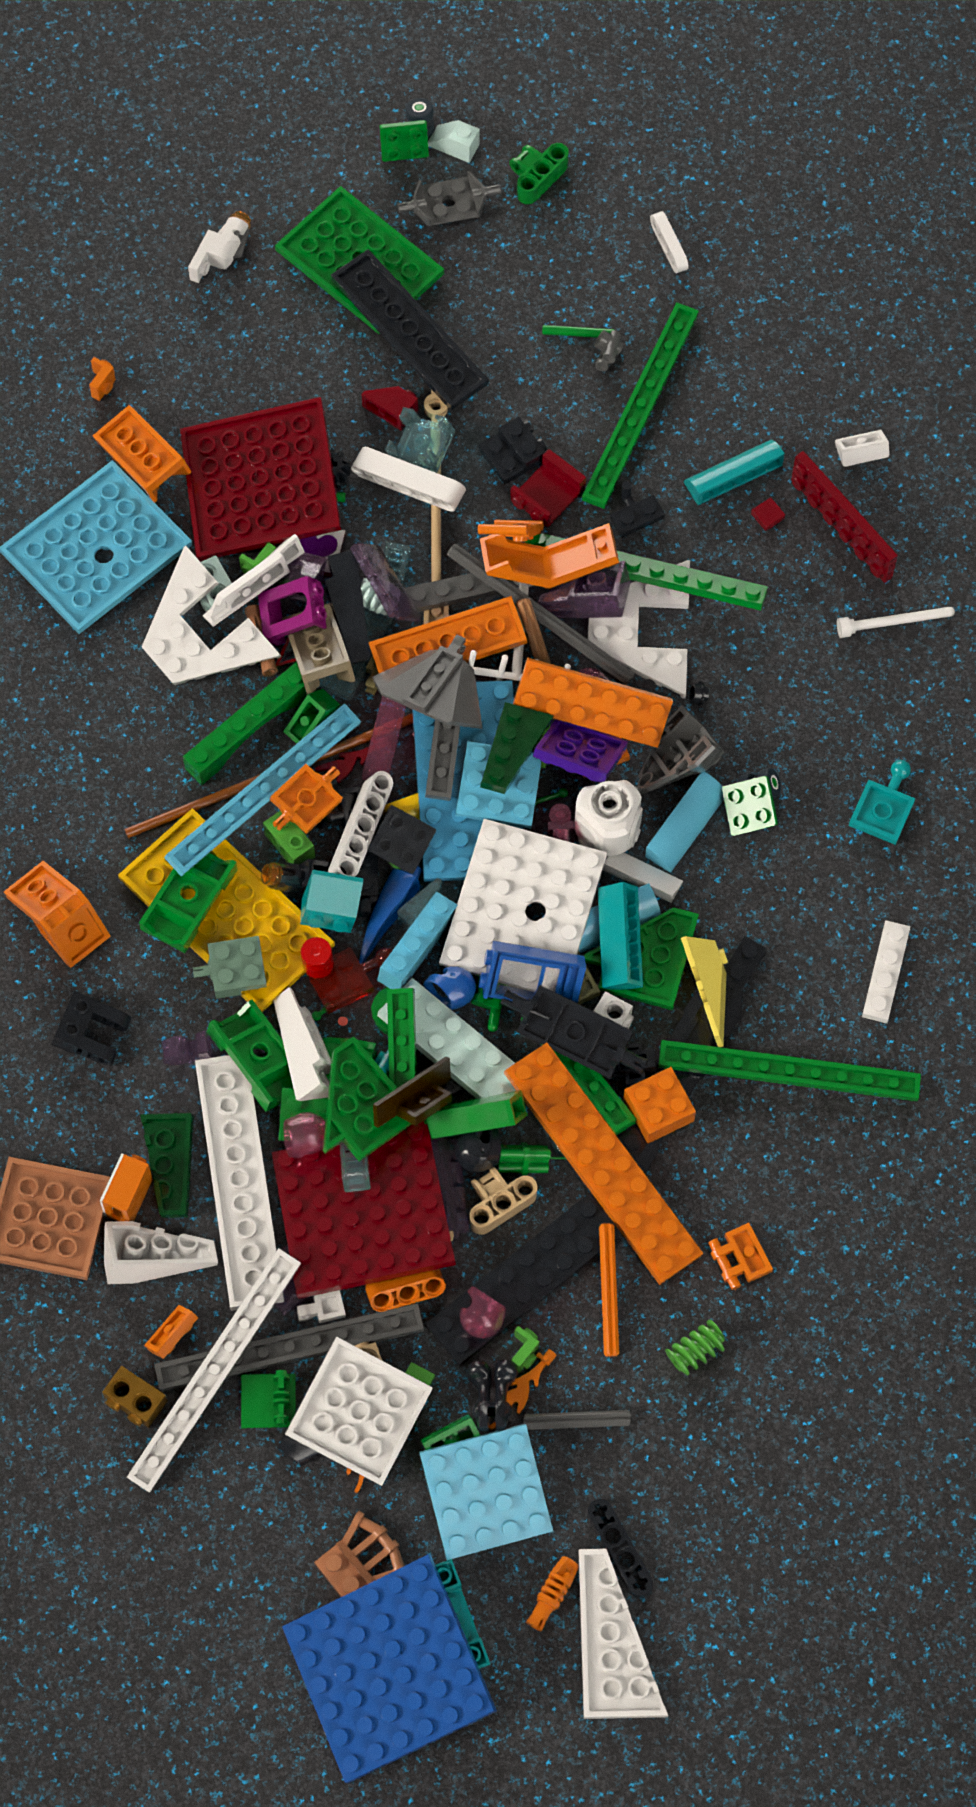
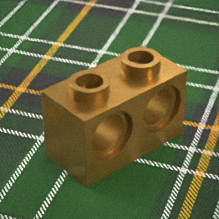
[102,1366,168,1428]

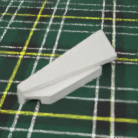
[203,534,305,627]
[274,987,331,1101]

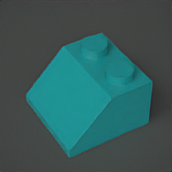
[300,870,363,933]

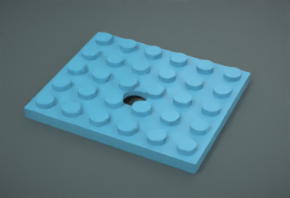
[0,460,192,634]

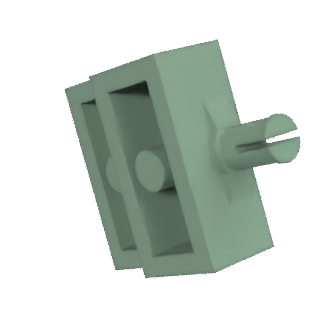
[193,936,267,999]

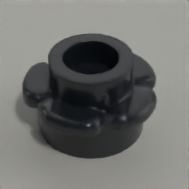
[689,681,709,706]

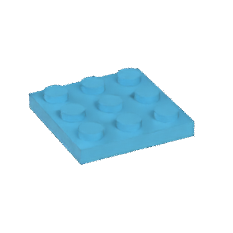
[455,741,541,829]

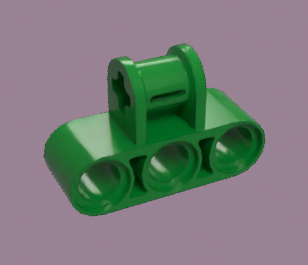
[509,143,569,205]

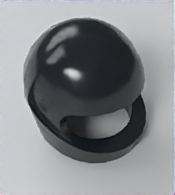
[455,1128,501,1173]

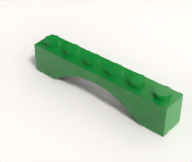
[183,663,307,785]

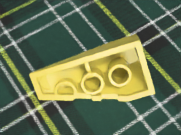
[681,936,728,1047]

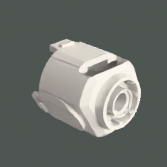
[574,780,643,856]

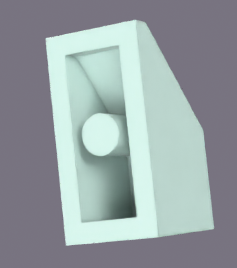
[428,120,480,163]

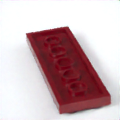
[791,451,898,583]

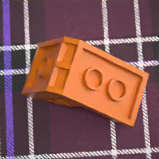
[4,861,111,968]

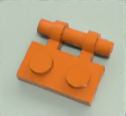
[708,1223,773,1290]

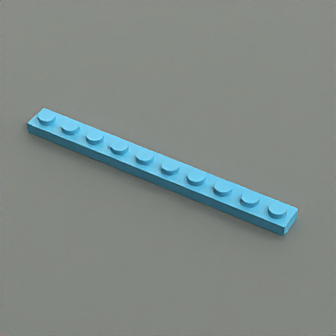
[164,703,361,877]

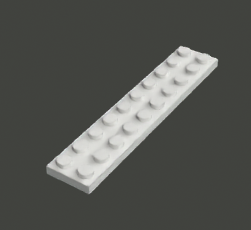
[195,1055,284,1311]

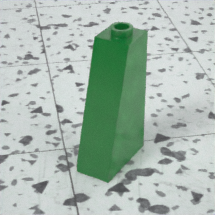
[424,1090,527,1139]

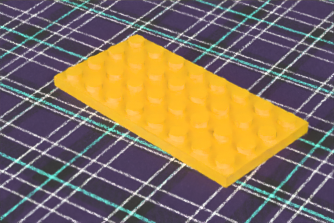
[118,808,335,1013]

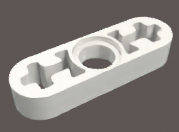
[650,211,688,273]

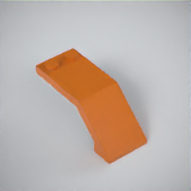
[480,523,619,588]

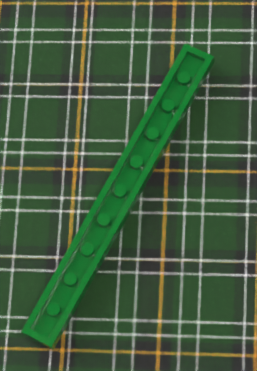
[582,302,699,509]
[525,533,768,611]
[658,1040,921,1101]

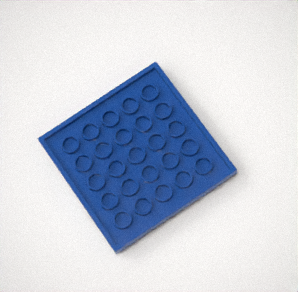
[282,1555,497,1783]

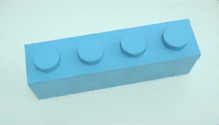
[377,891,458,989]

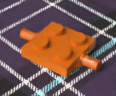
[270,764,343,834]

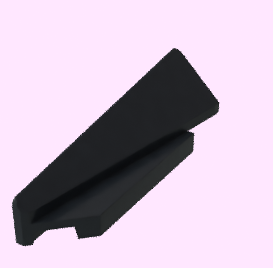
[325,550,370,664]

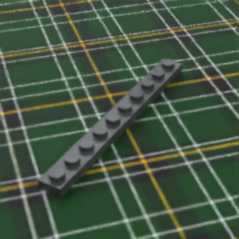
[154,1303,424,1392]

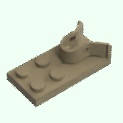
[282,603,356,695]

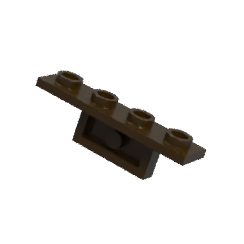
[373,1057,452,1128]

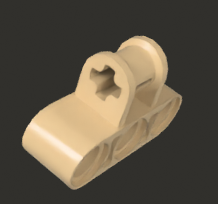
[470,1167,537,1234]

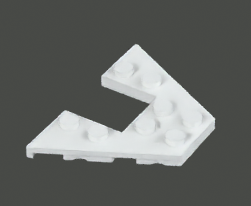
[142,546,281,685]
[588,560,690,698]

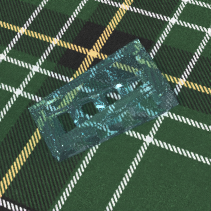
[378,541,412,594]
[397,878,443,927]
[340,1142,371,1192]

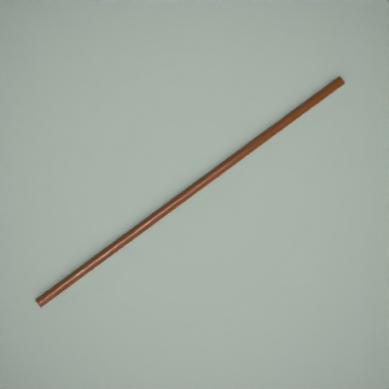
[124,679,496,838]

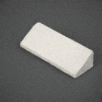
[603,853,683,903]

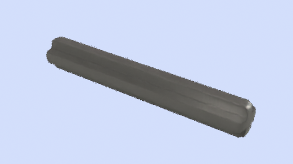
[523,1410,631,1430]

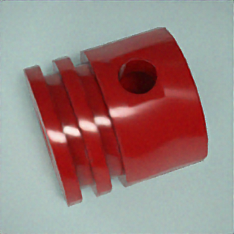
[301,937,334,978]

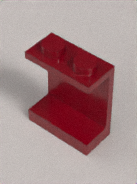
[511,449,586,528]

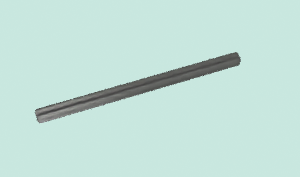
[447,544,634,685]

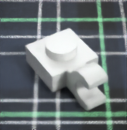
[297,1290,346,1323]

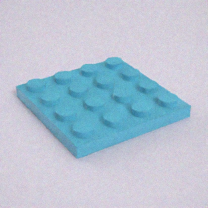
[419,1424,553,1560]

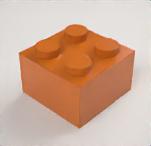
[623,1067,696,1144]

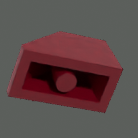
[361,386,418,431]

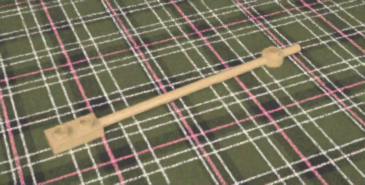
[424,390,449,624]

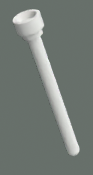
[837,607,955,638]

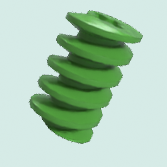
[665,1319,725,1376]

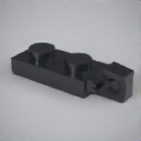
[352,849,379,917]

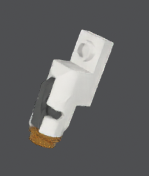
[188,211,251,283]

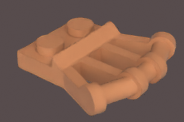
[314,1511,406,1597]

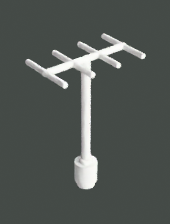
[468,581,571,681]

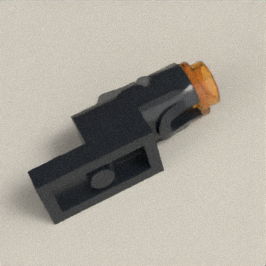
[261,859,346,893]

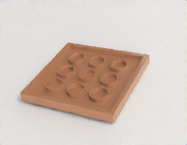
[0,1157,110,1280]

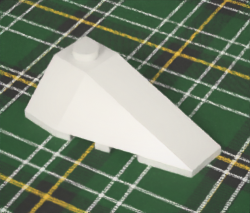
[104,1221,218,1284]

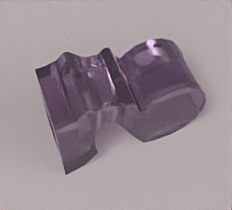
[162,1031,213,1066]

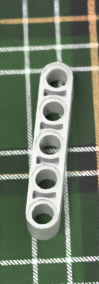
[351,447,466,512]
[328,771,393,877]

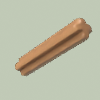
[516,598,551,664]

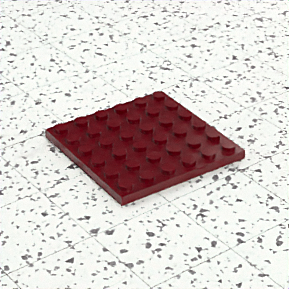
[180,397,342,561]
[272,1121,456,1299]

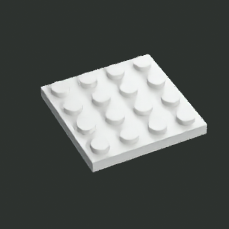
[285,1337,433,1486]

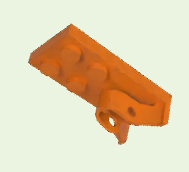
[92,405,191,503]

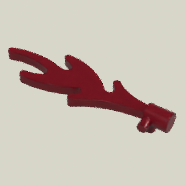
[314,737,389,783]

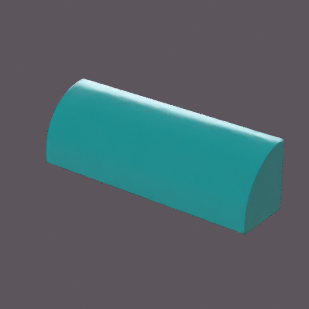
[684,439,785,505]
[598,882,643,990]

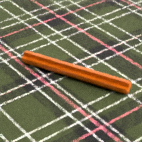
[599,1223,619,1357]

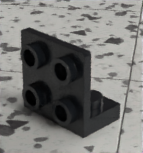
[367,805,436,874]

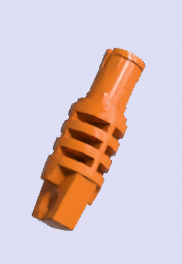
[526,1556,579,1631]

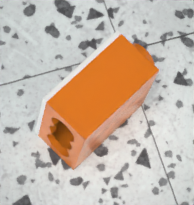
[100,1153,153,1222]

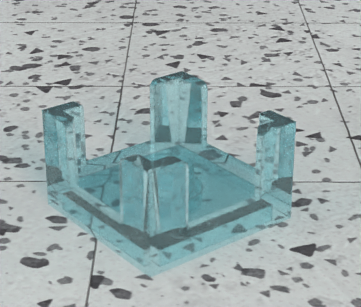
[385,407,456,473]

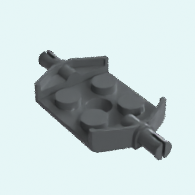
[397,171,501,226]

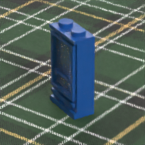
[479,941,586,1003]

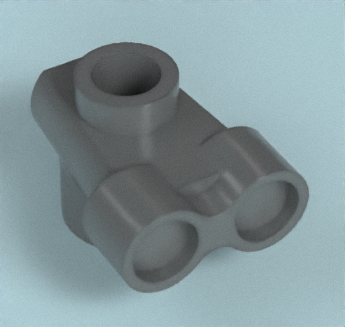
[594,330,623,371]

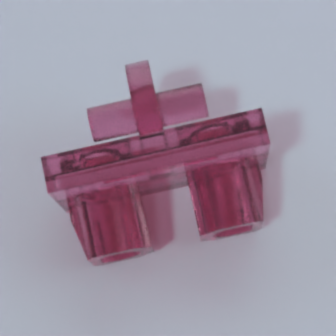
[548,804,574,842]

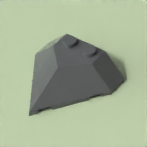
[636,705,724,796]

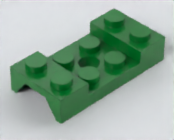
[139,853,238,953]
[206,1000,293,1112]

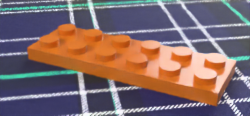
[368,596,527,673]
[513,657,673,748]

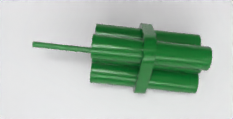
[498,1142,566,1176]

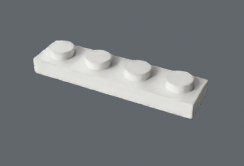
[862,920,910,1023]

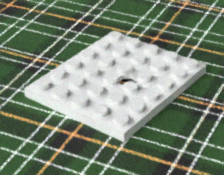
[439,819,607,992]

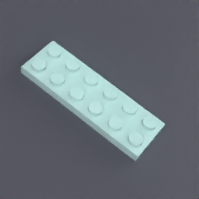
[377,978,516,1099]

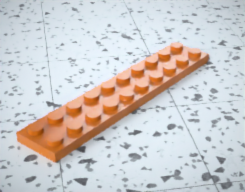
[504,1043,703,1285]

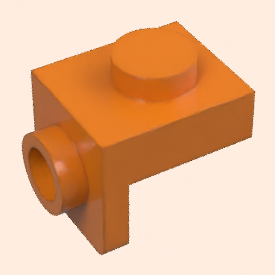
[89,357,116,401]

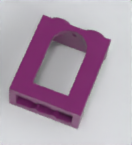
[258,576,327,646]

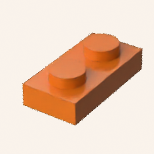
[144,1305,198,1359]

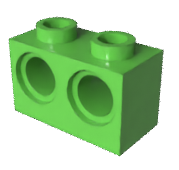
[263,810,315,864]

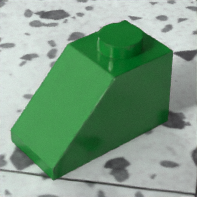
[283,689,341,744]

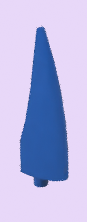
[359,866,423,965]

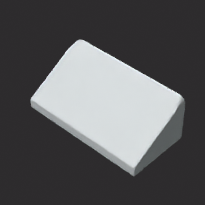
[835,430,889,467]

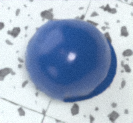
[424,966,476,1010]

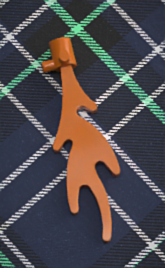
[489,1349,557,1430]

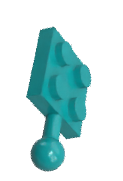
[849,760,916,845]

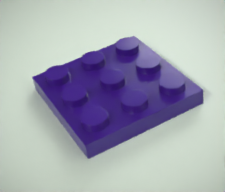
[533,719,628,783]

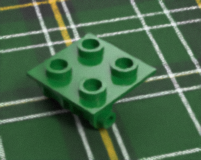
[241,1370,296,1428]

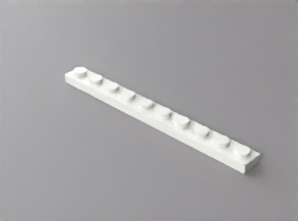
[127,1248,301,1493]

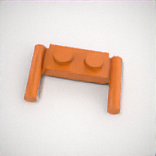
[478,520,544,541]

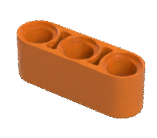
[365,1269,446,1312]

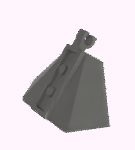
[373,635,482,729]

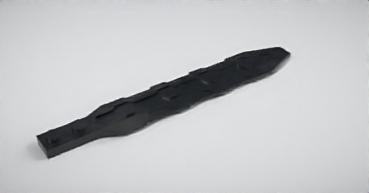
[617,936,767,1173]

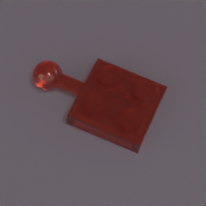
[305,947,393,1014]

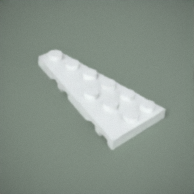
[578,1549,668,1719]

